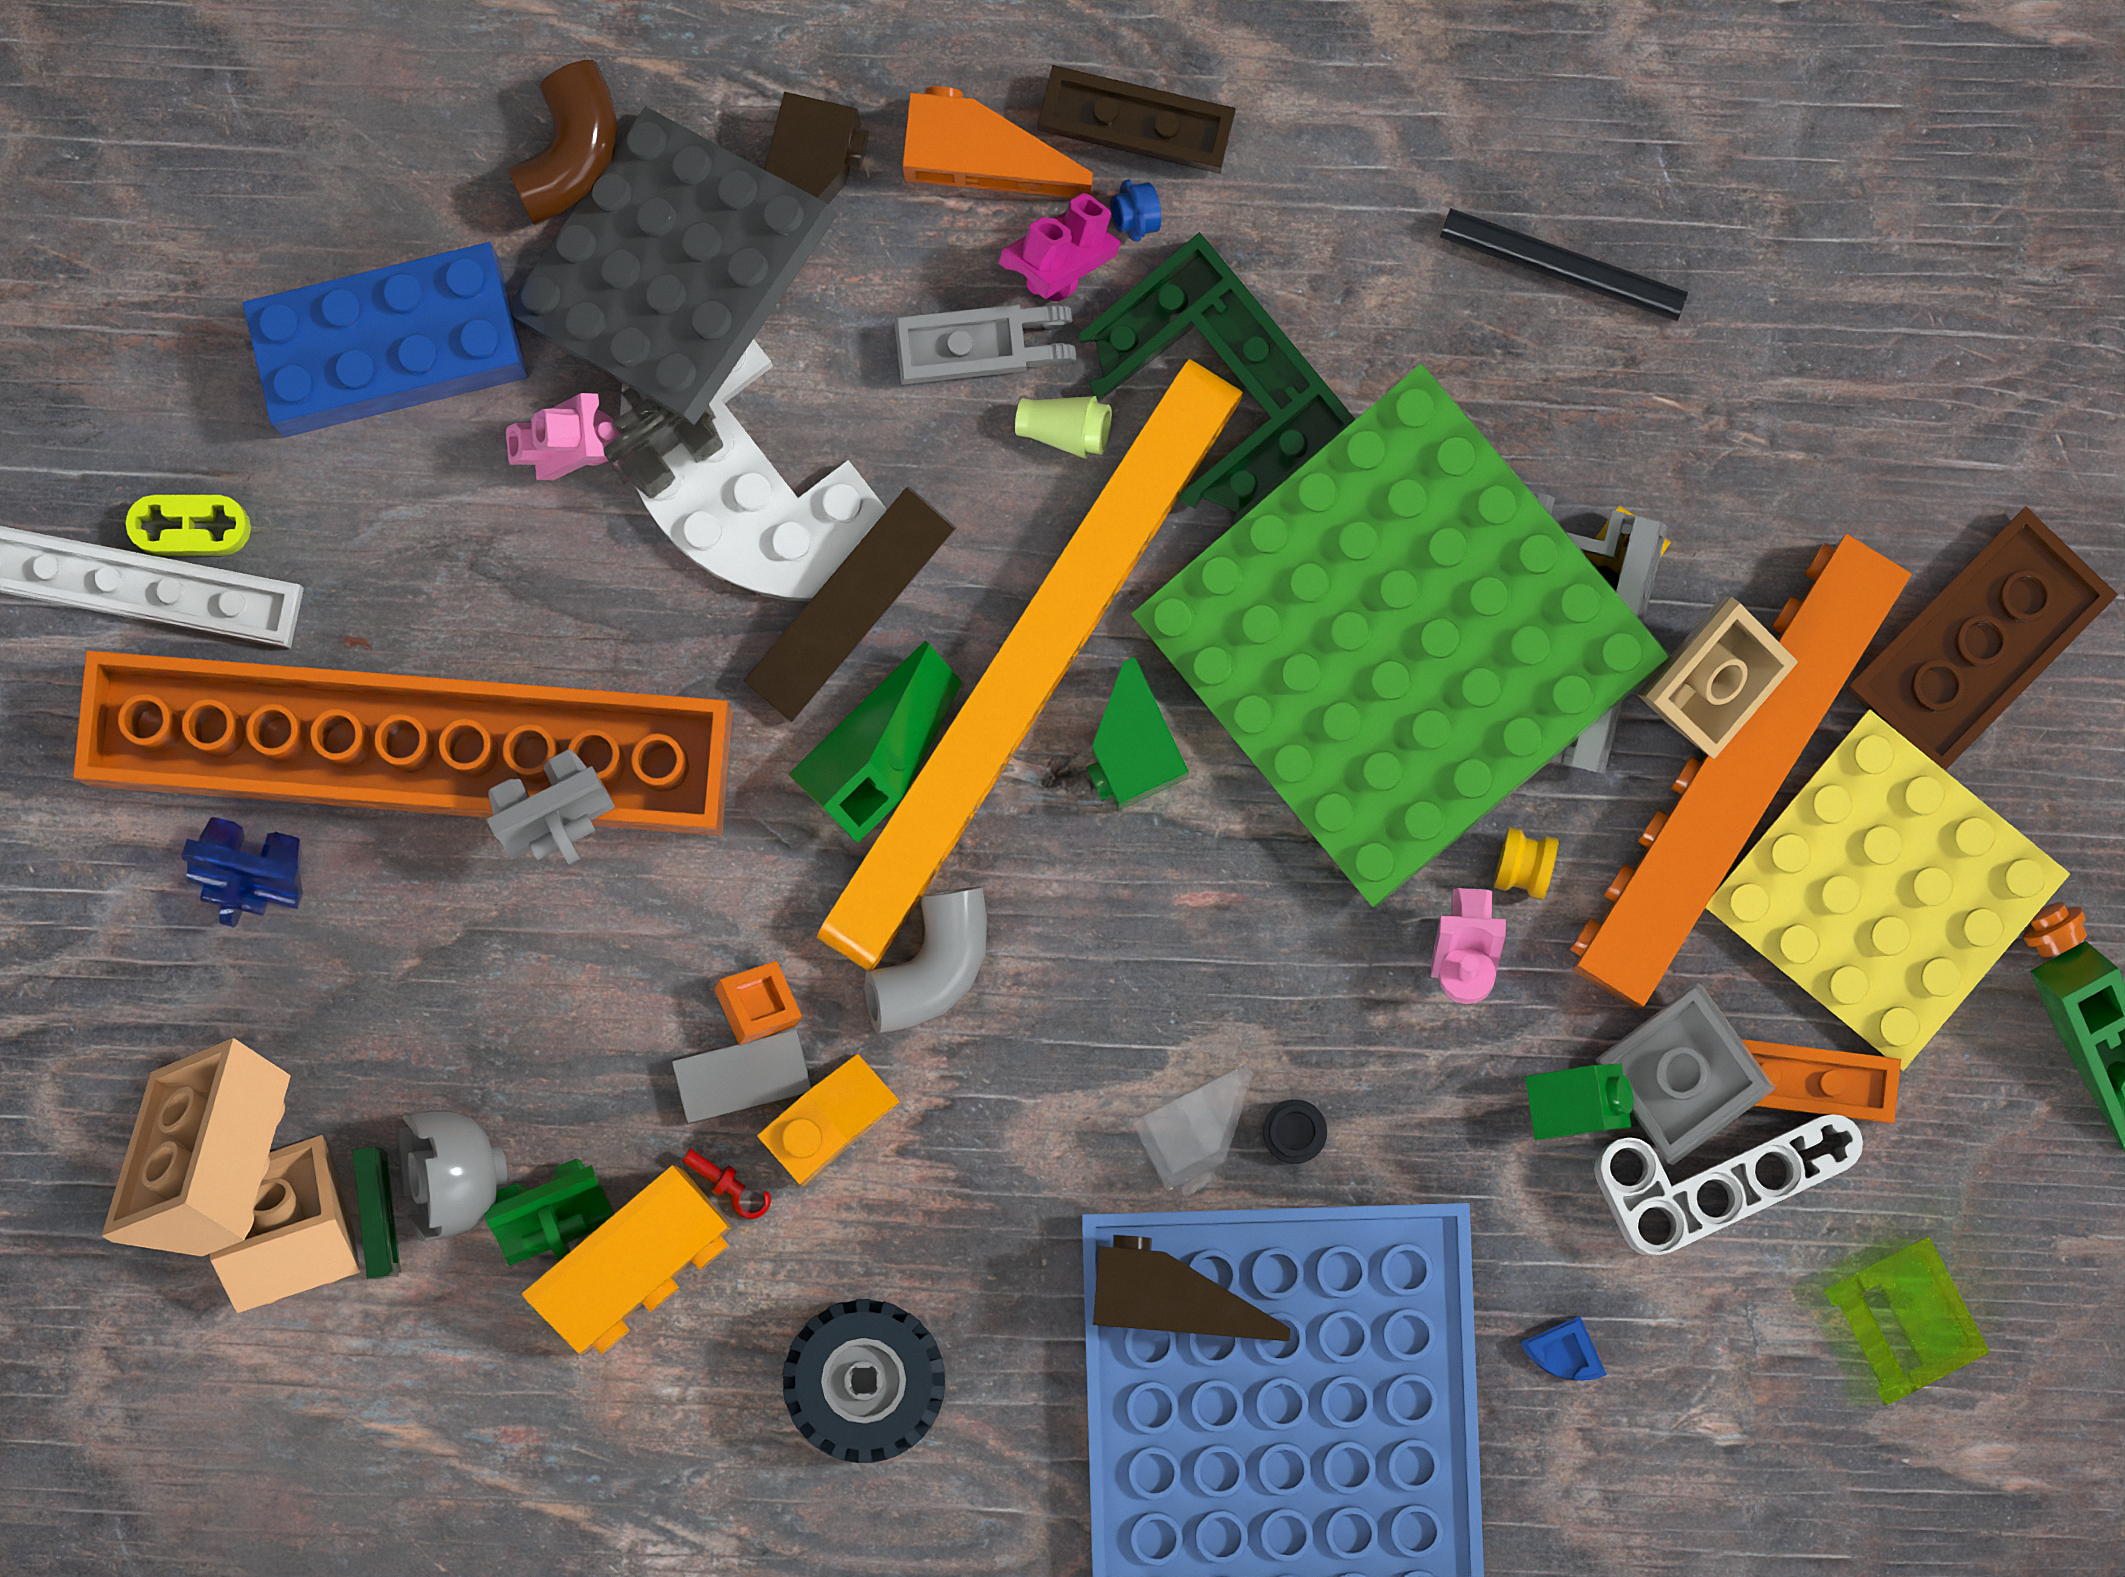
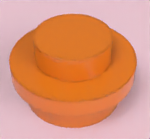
[2023,902,2087,958]

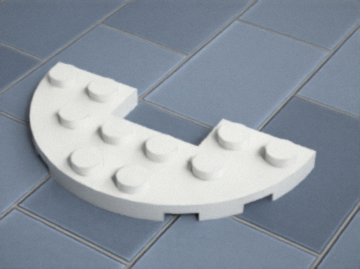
[620,339,887,602]

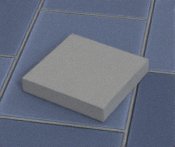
[1595,983,1777,1165]

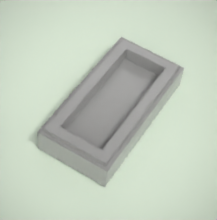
[672,1030,812,1124]

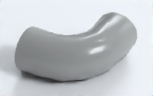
[865,886,987,1034]

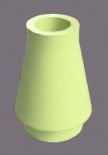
[1015,396,1112,459]

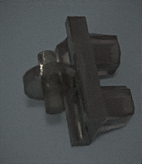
[603,388,724,499]

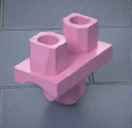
[506,393,620,480]
[1431,888,1506,1004]

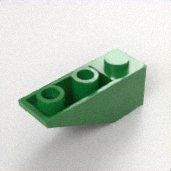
[788,641,962,843]

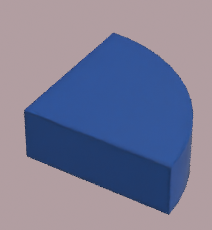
[1520,1316,1607,1381]

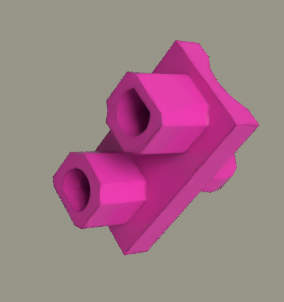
[998,193,1121,301]

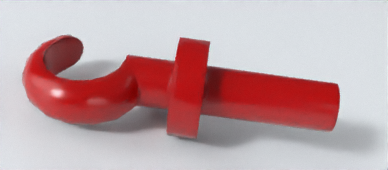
[681,1148,771,1219]

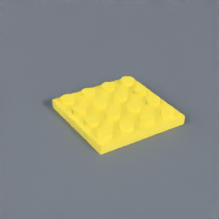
[1705,709,2070,1071]

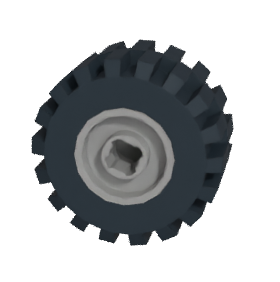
[782,1299,945,1463]

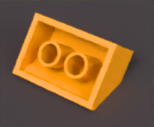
[521,1165,733,1355]

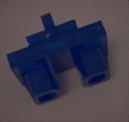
[181,817,303,928]

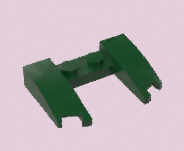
[1078,232,1356,526]

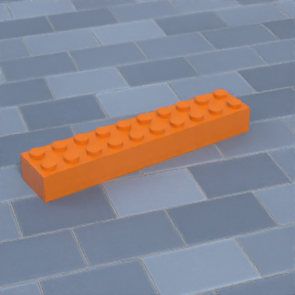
[73,650,733,836]

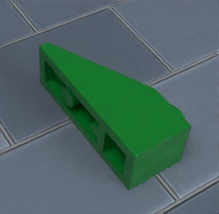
[2030,941,2125,1152]

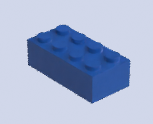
[242,242,528,438]

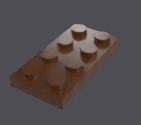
[1845,506,2118,771]

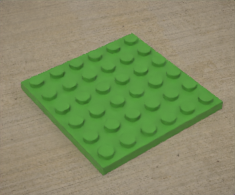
[1131,364,1672,907]

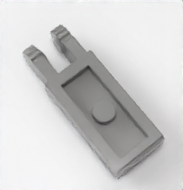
[894,305,1076,385]

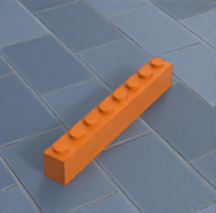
[1570,533,1912,1011]

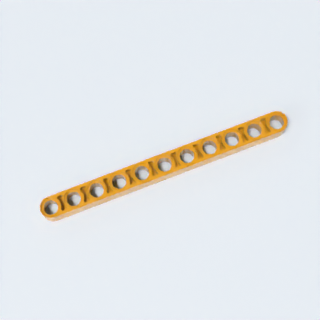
[817,359,1244,971]

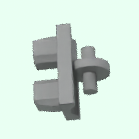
[487,750,615,865]

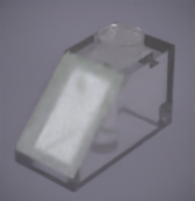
[1131,1063,1253,1198]

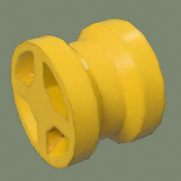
[1493,827,1559,901]

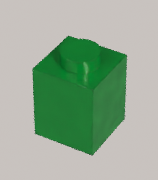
[1525,1063,1634,1140]

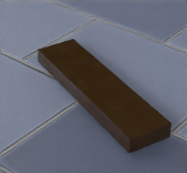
[743,486,957,722]

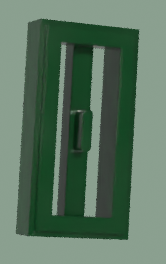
[352,1147,401,1279]

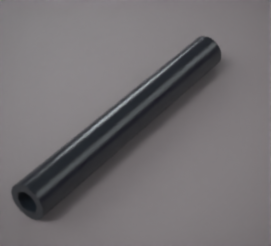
[1440,208,1688,322]

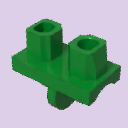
[484,1159,614,1266]

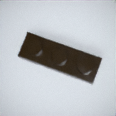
[1037,65,1236,174]

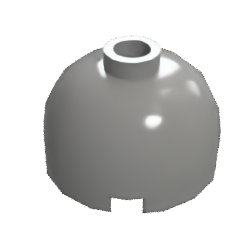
[398,1110,507,1242]

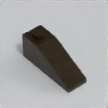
[764,91,869,204]
[1093,1235,1290,1341]

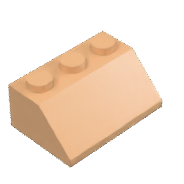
[102,1038,291,1256]

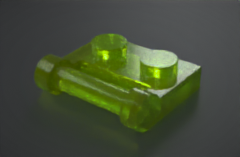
[1823,1236,1990,1405]

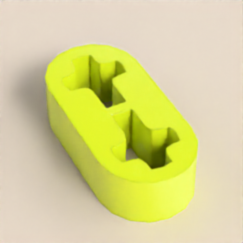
[125,495,251,556]

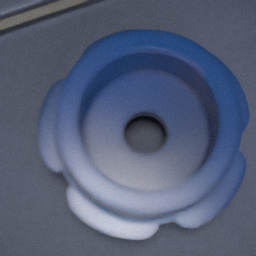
[1110,179,1161,242]

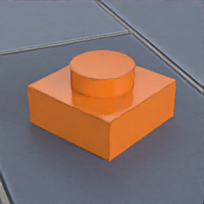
[714,961,802,1046]

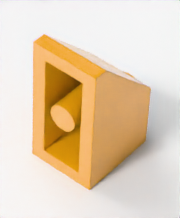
[757,1054,900,1187]

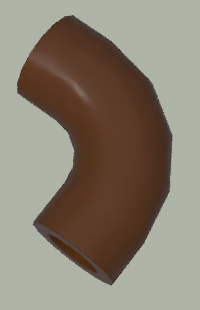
[507,60,618,226]

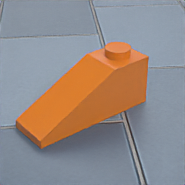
[902,86,1093,198]

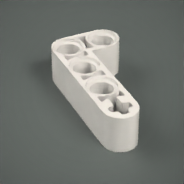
[1594,1114,1863,1256]

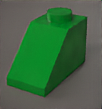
[1086,656,1189,811]

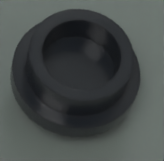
[1263,1099,1327,1164]

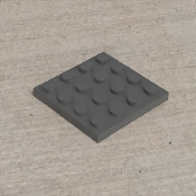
[509,106,838,425]

